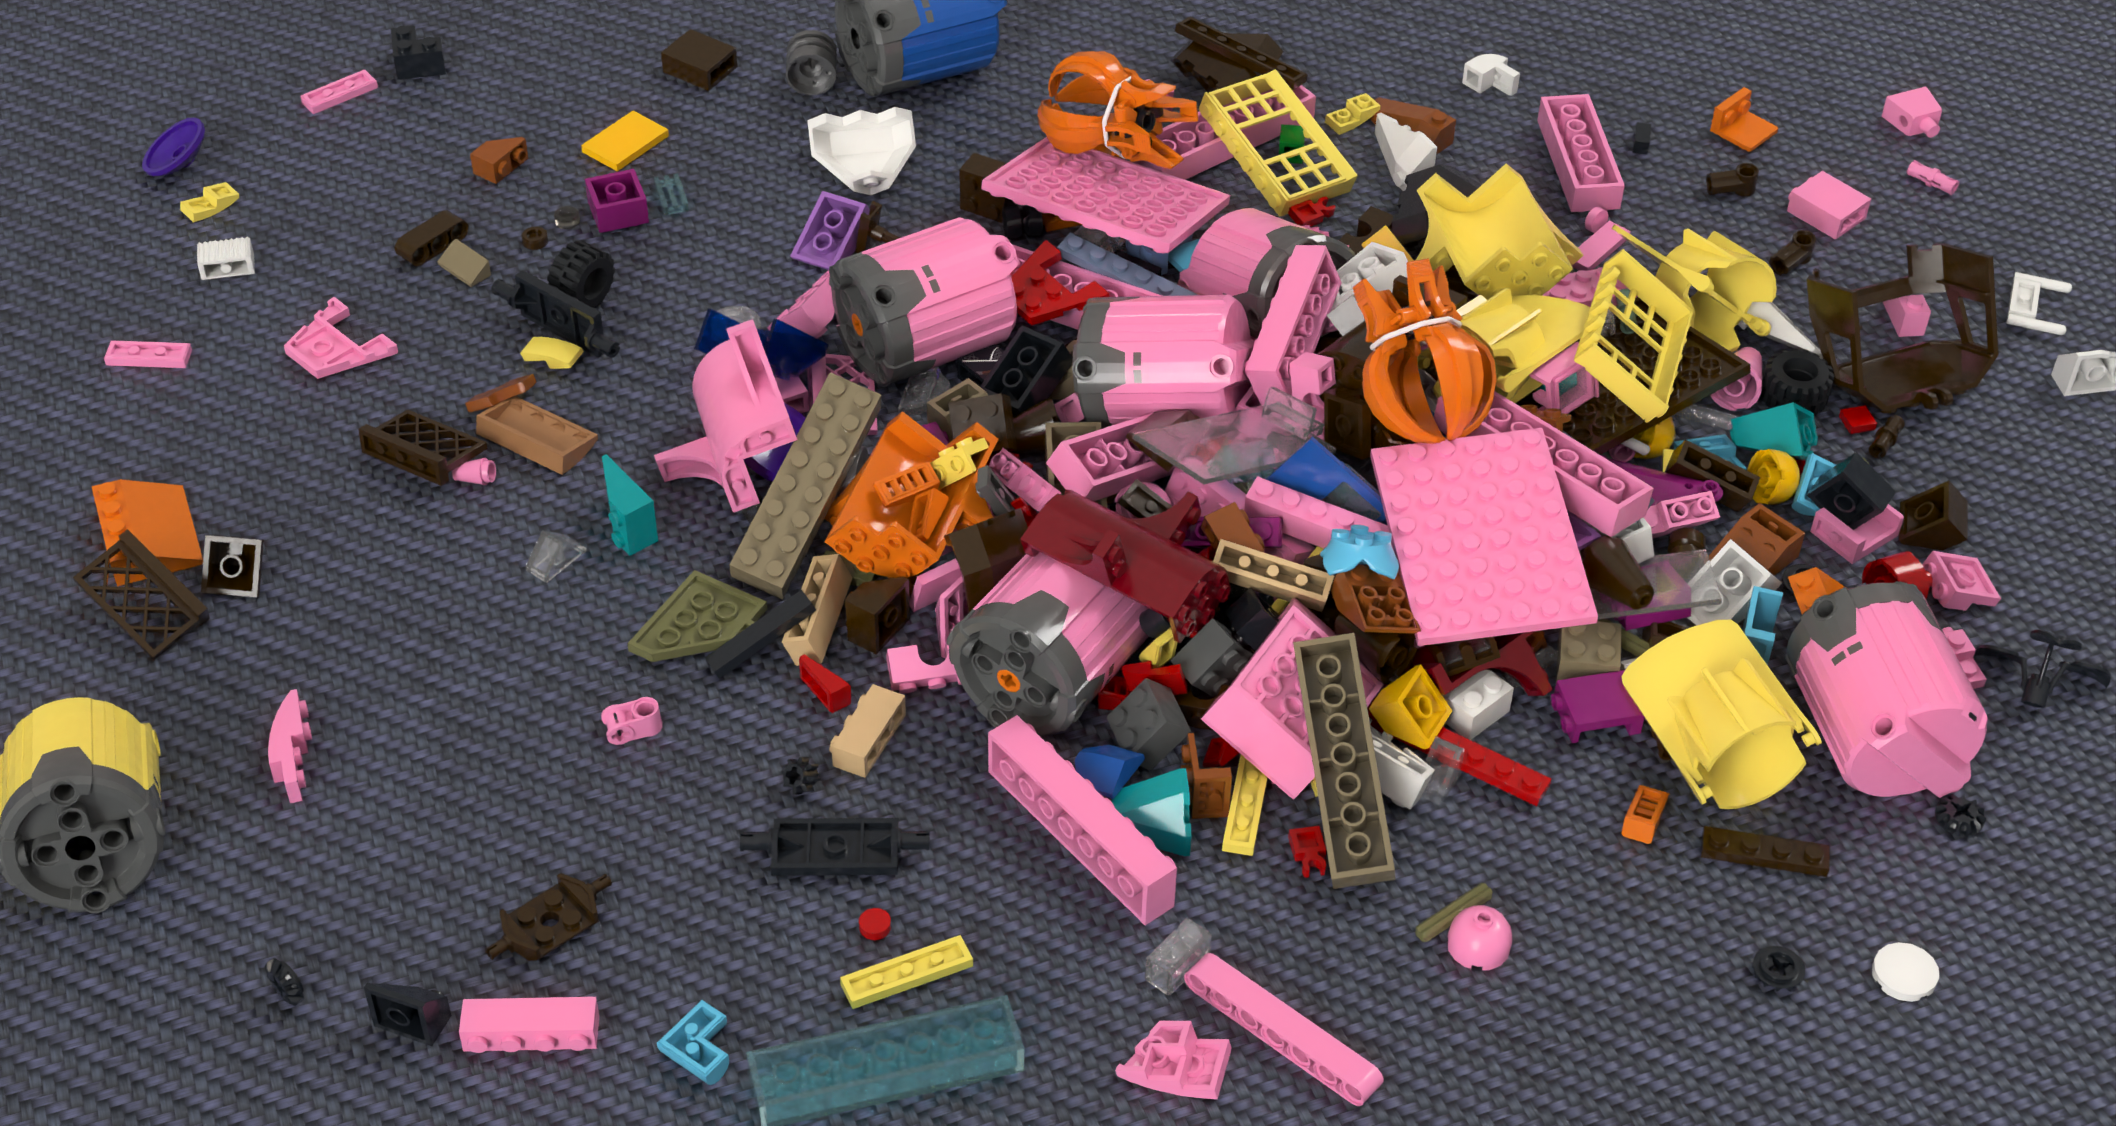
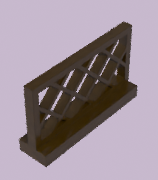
[358,409,488,486]
[73,529,210,660]

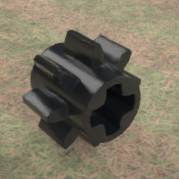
[781,757,821,795]

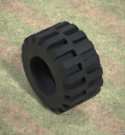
[547,240,615,308]
[1761,349,1834,416]

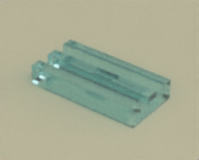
[654,173,689,215]

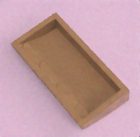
[476,396,598,475]

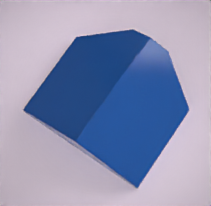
[1075,745,1145,799]

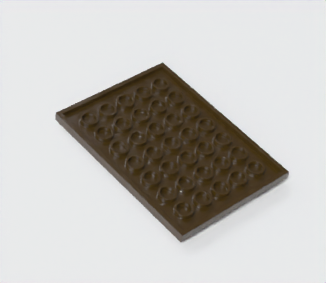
[1516,297,1751,455]

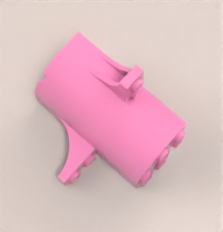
[654,319,797,513]

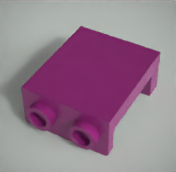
[1551,670,1645,743]

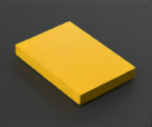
[581,111,669,172]

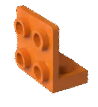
[1710,87,1778,152]

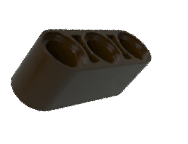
[395,210,469,266]

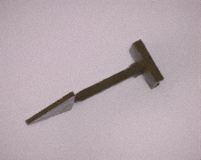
[855,201,900,253]

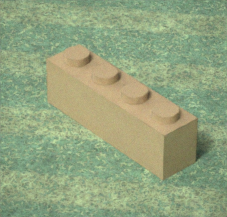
[1213,539,1334,612]
[782,554,853,666]

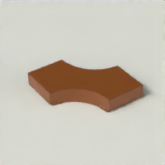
[465,374,537,412]

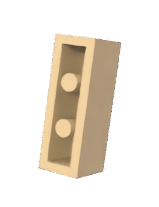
[829,684,906,778]

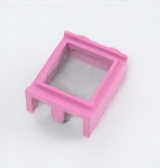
[1529,342,1599,414]

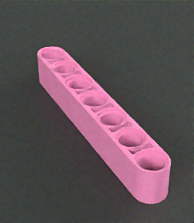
[1184,953,1384,1106]

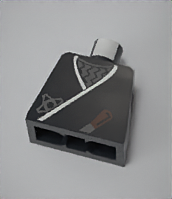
[957,344,1004,387]

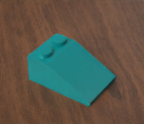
[602,454,658,556]

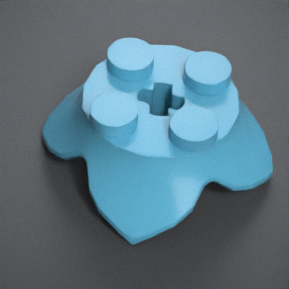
[1320,525,1399,579]

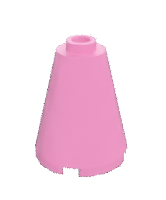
[1710,347,1762,411]

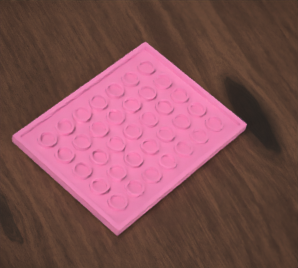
[981,137,1231,254]
[1370,428,1598,646]

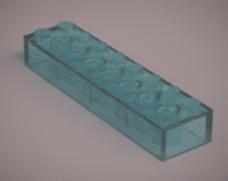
[746,995,1024,1126]

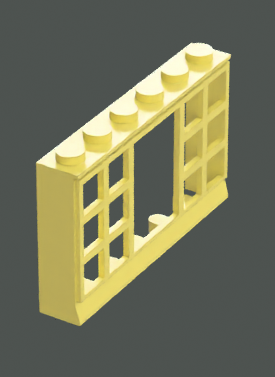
[1198,69,1358,217]
[1574,249,1693,423]

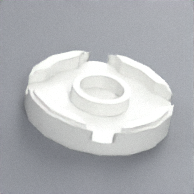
[1872,942,1939,1002]

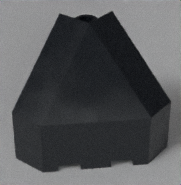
[1392,165,1482,248]

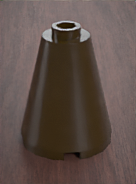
[1012,398,1059,454]
[1582,536,1654,610]
[1334,613,1417,684]

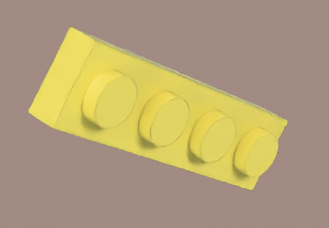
[1222,755,1268,856]
[840,935,973,1009]

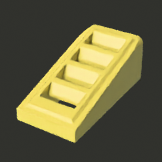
[1139,627,1177,668]

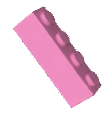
[459,997,600,1053]

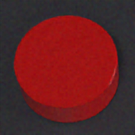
[859,908,891,940]

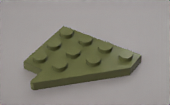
[627,570,767,662]

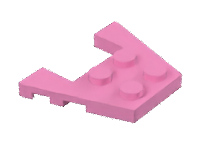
[284,297,398,379]

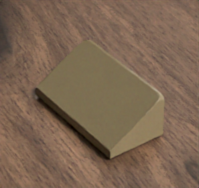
[437,239,491,287]

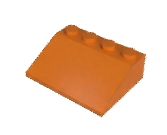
[91,479,203,586]

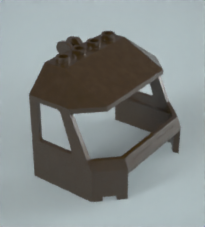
[1807,243,1999,413]

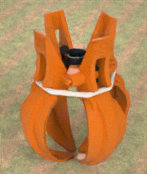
[1037,51,1198,169]
[1353,258,1497,444]

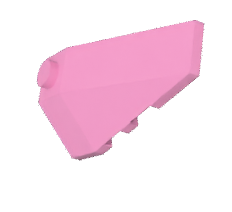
[767,270,835,342]

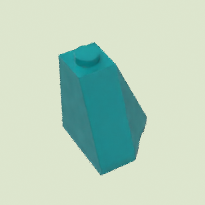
[1730,402,1818,461]
[1110,768,1192,856]

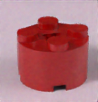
[1862,551,1933,599]

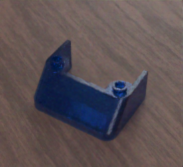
[694,308,829,381]

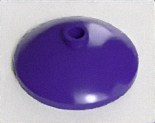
[142,117,205,176]

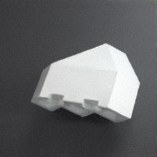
[807,107,916,195]

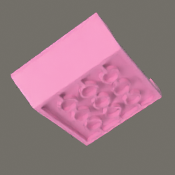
[1201,597,1384,799]

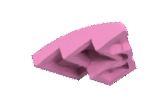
[1115,1021,1232,1099]

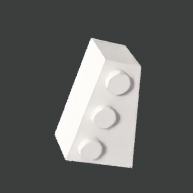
[1369,718,1435,809]

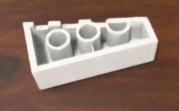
[1320,242,1408,337]

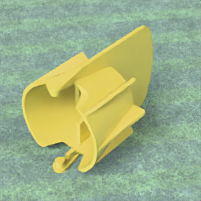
[1612,224,1777,352]
[1417,288,1590,404]
[1621,620,1822,809]

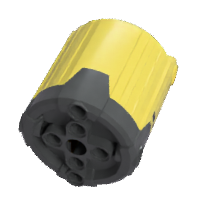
[0,697,166,913]

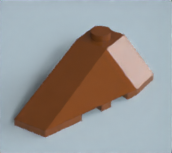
[1370,97,1456,155]

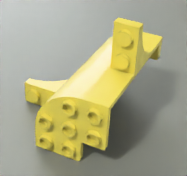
[1416,164,1583,300]

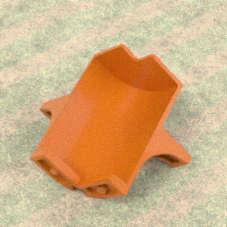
[824,411,998,578]

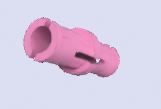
[1907,160,1959,195]

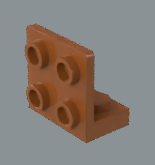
[1180,733,1232,819]

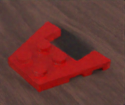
[1011,240,1110,325]

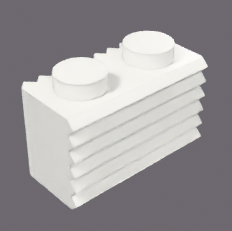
[197,237,255,280]

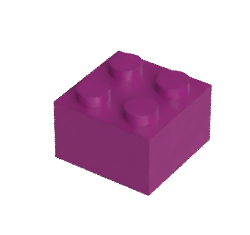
[585,169,649,233]

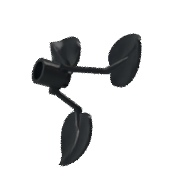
[1974,630,2111,708]

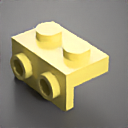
[930,437,989,490]

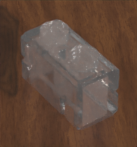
[1145,918,1212,995]

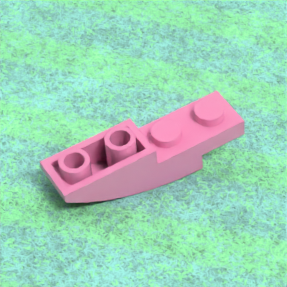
[989,448,1062,512]
[1643,491,1720,539]
[268,689,312,803]

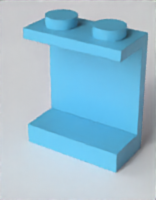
[1742,586,1783,665]

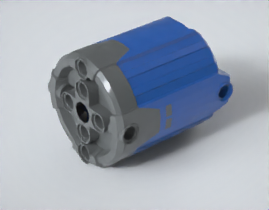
[835,0,1007,97]

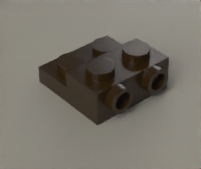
[1324,386,1371,459]

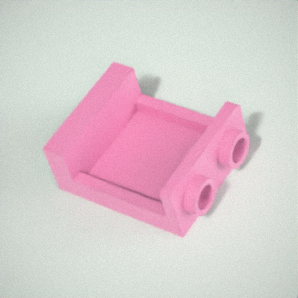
[1810,504,1904,564]

